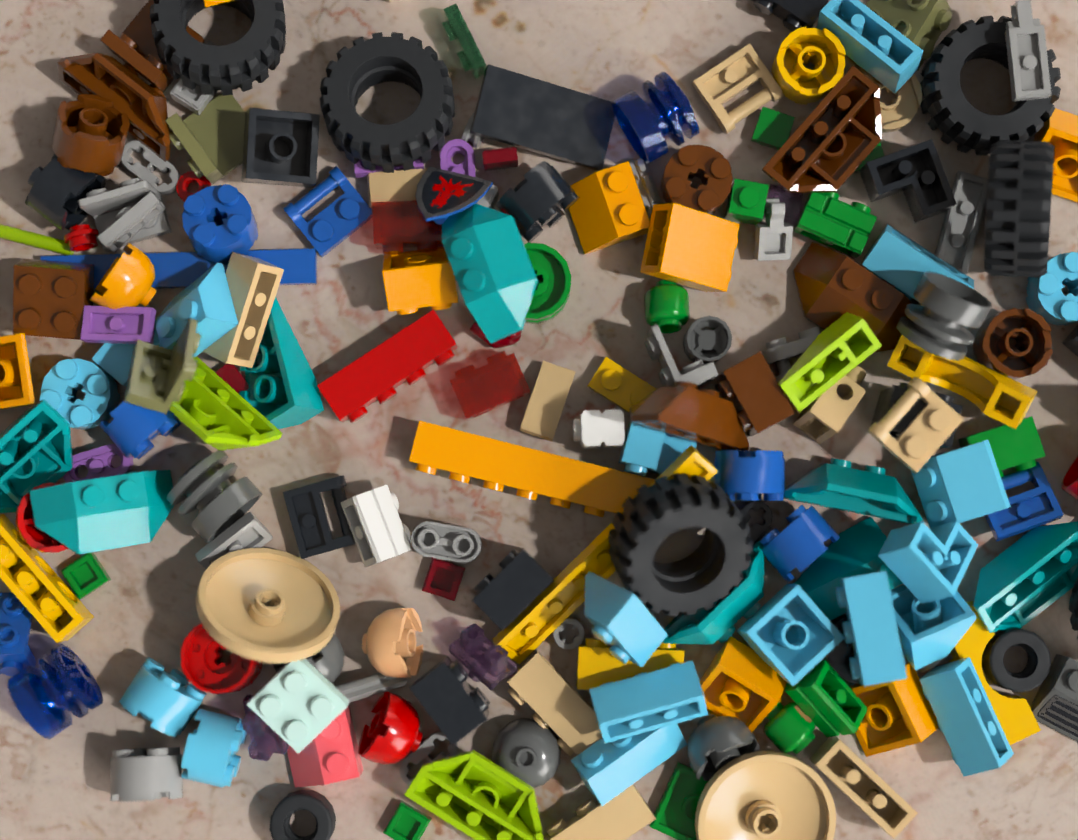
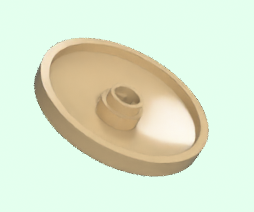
[196,548,340,663]
[695,751,836,840]

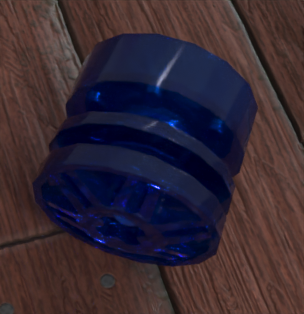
[611,71,700,165]
[7,644,103,740]

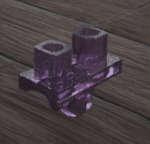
[449,624,517,690]
[242,694,289,761]

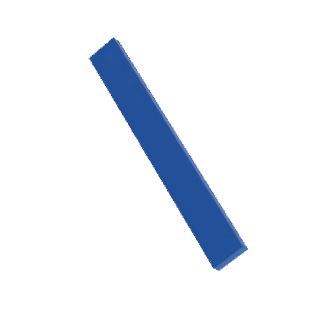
[40,249,317,290]

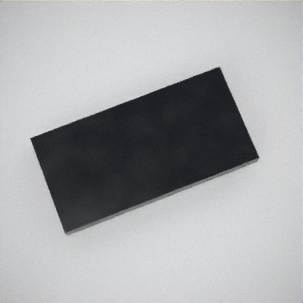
[470,64,618,171]

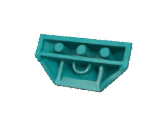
[442,204,538,344]
[0,399,73,513]
[784,458,923,524]
[29,470,175,555]
[973,521,1078,633]
[662,541,764,645]

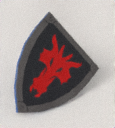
[416,166,493,224]

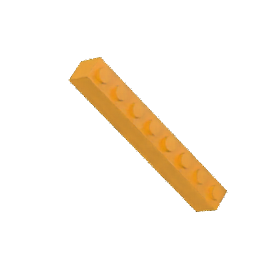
[409,420,654,517]

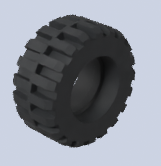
[150,0,286,96]
[920,15,1061,156]
[319,32,455,173]
[984,141,1054,277]
[608,474,753,616]

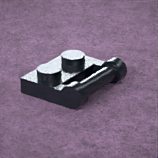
[283,475,356,559]

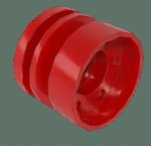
[180,623,264,694]

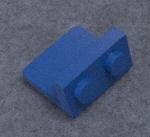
[0,592,36,677]

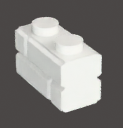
[573,409,625,449]
[341,485,412,568]

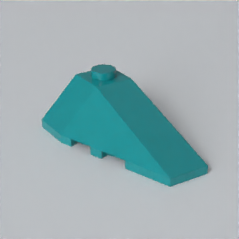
[240,297,324,429]
[793,517,903,620]

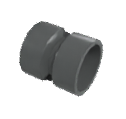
[683,316,732,365]

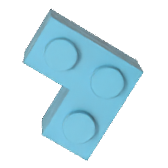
[618,421,697,477]
[878,521,978,603]

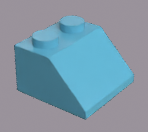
[155,263,239,357]
[911,440,1010,528]
[585,571,668,668]
[736,584,845,686]
[890,585,976,670]

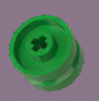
[524,243,571,324]

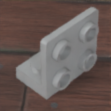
[78,178,172,252]
[644,324,719,387]

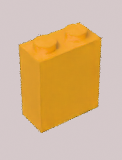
[640,203,740,292]

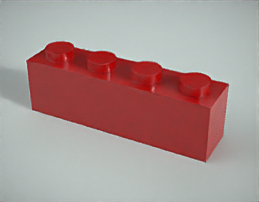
[317,310,458,423]

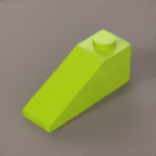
[778,312,882,412]

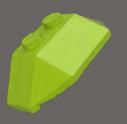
[169,356,283,451]
[404,750,544,840]

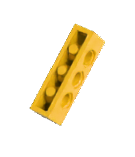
[0,514,94,643]

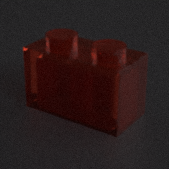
[372,200,443,254]
[450,351,531,421]

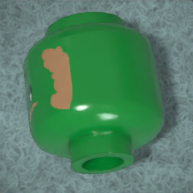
[763,701,816,755]

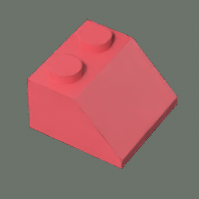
[285,705,364,787]

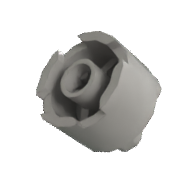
[110,747,183,802]

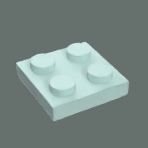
[247,659,350,754]

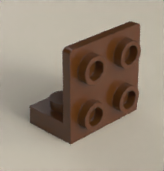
[100,0,204,92]

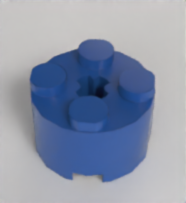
[182,184,258,265]
[99,401,182,459]
[714,450,785,501]
[760,505,840,583]

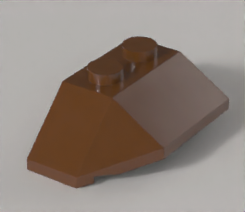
[57,53,170,162]
[762,66,882,193]
[792,242,913,353]
[629,381,749,451]

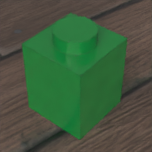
[724,179,769,225]

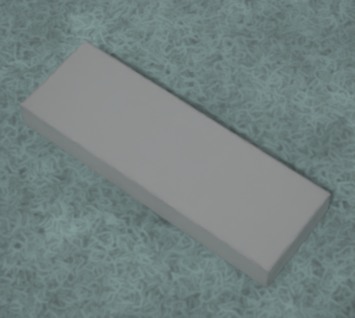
[935,171,988,275]

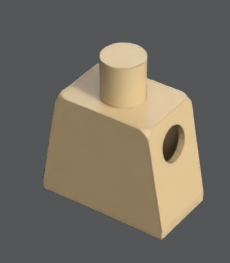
[793,365,867,444]

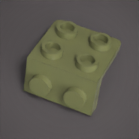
[866,0,953,71]
[165,93,245,184]
[124,318,201,414]

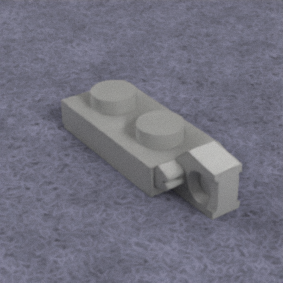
[1005,0,1051,102]

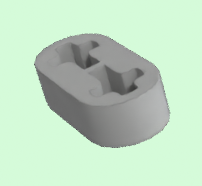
[121,140,181,195]
[400,730,458,786]

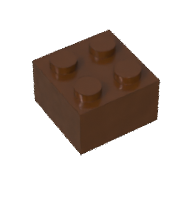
[13,259,94,340]
[715,351,795,437]

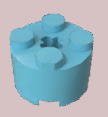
[1026,252,1078,325]
[39,358,120,430]
[119,657,206,737]
[181,709,249,788]

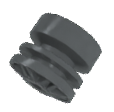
[896,271,992,361]
[166,450,262,543]

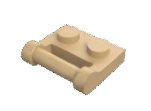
[692,43,783,134]
[867,376,964,473]

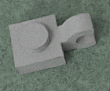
[754,198,793,261]

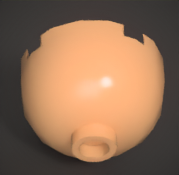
[362,608,423,678]

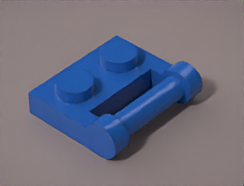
[283,166,375,257]
[984,461,1064,542]

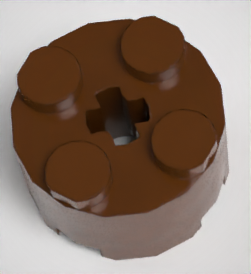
[52,94,130,176]
[660,144,733,215]
[973,308,1053,380]

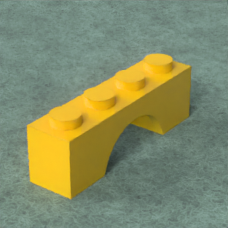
[887,335,1037,429]
[949,601,1041,745]

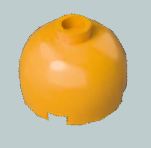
[90,242,157,309]

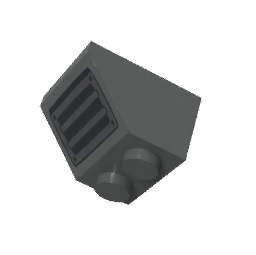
[1030,654,1078,742]

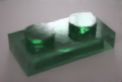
[441,4,486,79]

